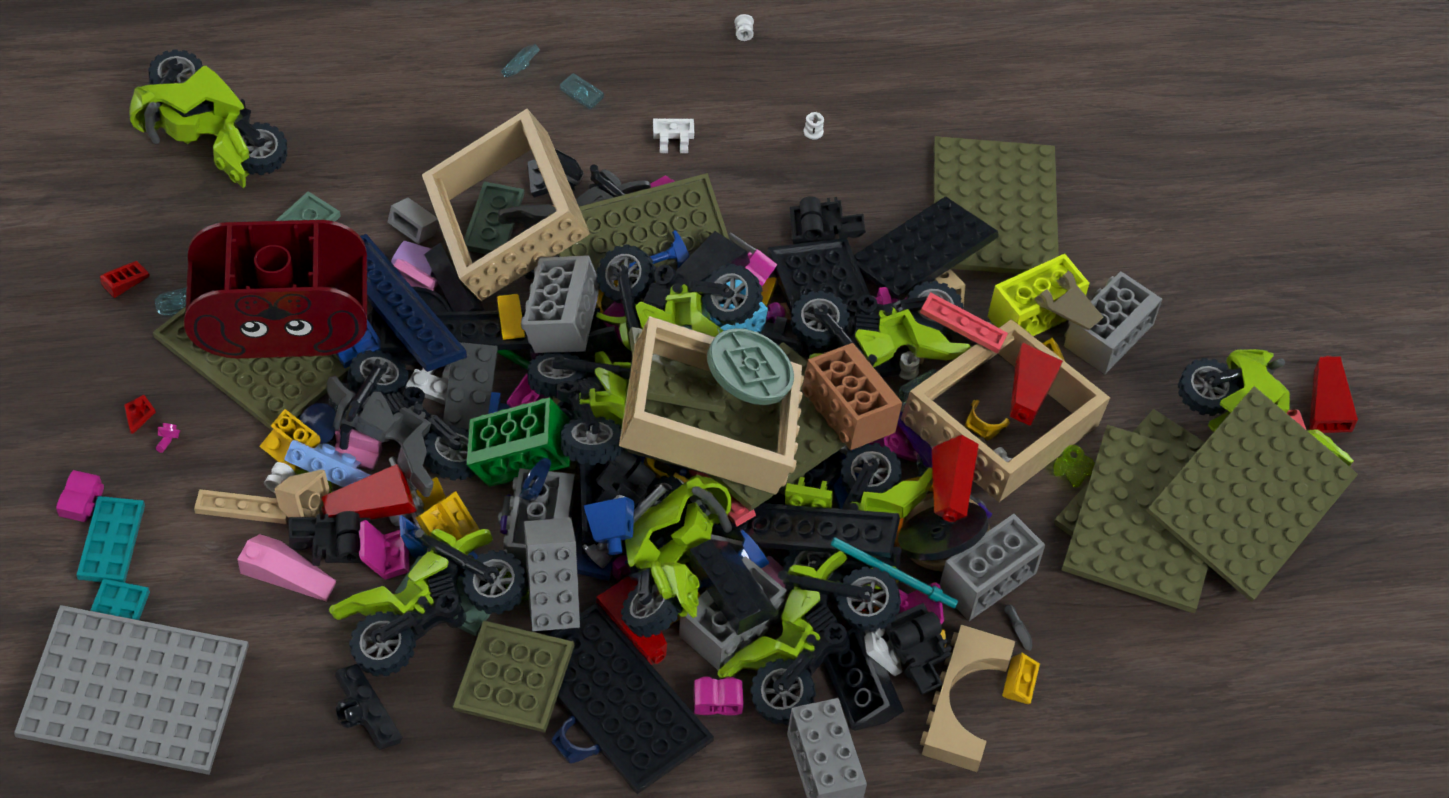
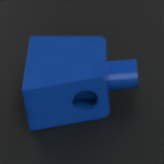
[584,497,634,555]

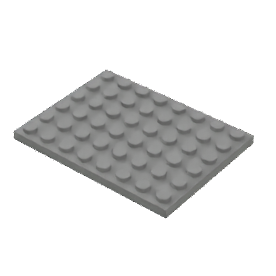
[14,605,249,775]

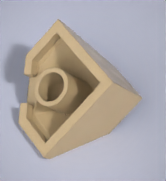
[274,470,330,518]

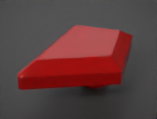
[124,395,156,434]

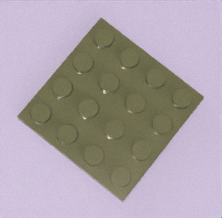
[629,327,726,413]
[453,620,574,733]

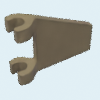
[1034,271,1104,330]

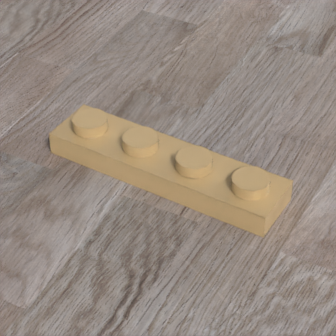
[194,489,288,524]

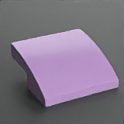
[391,241,434,277]

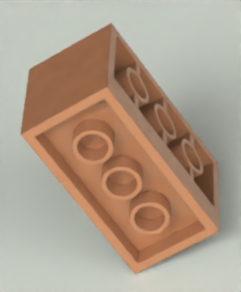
[802,343,902,450]

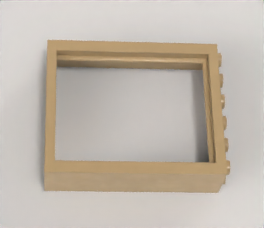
[422,109,590,301]
[619,316,804,494]
[901,319,1110,502]

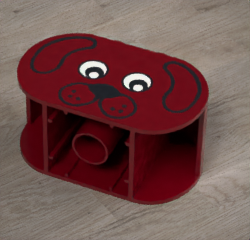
[184,220,367,359]

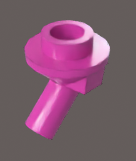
[765,302,785,323]
[156,423,181,453]

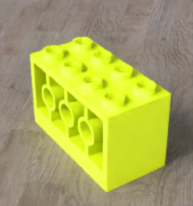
[987,254,1090,336]

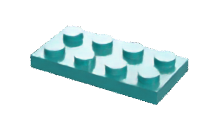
[77,496,145,583]
[90,579,150,620]

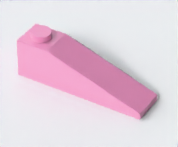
[238,534,336,602]

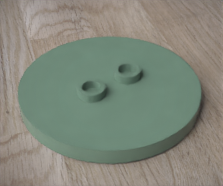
[707,328,794,405]

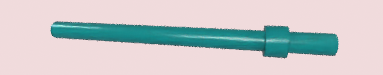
[831,537,958,609]

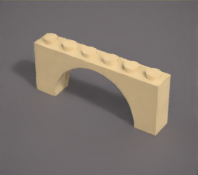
[920,625,1015,772]

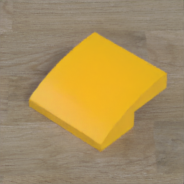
[415,491,480,541]

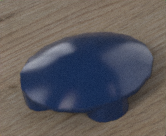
[299,403,336,445]

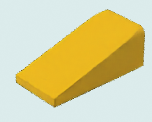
[497,294,525,340]

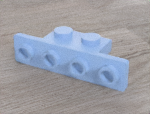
[285,440,370,487]

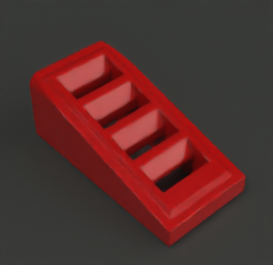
[100,261,150,298]

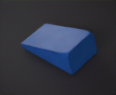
[399,515,428,559]

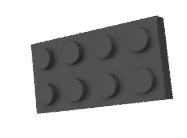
[443,342,498,432]

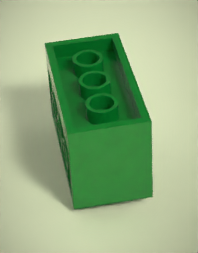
[467,398,571,487]

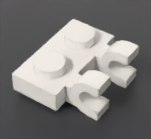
[653,119,694,153]
[406,364,450,405]
[864,628,902,676]

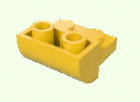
[259,409,320,472]

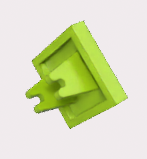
[785,477,832,508]

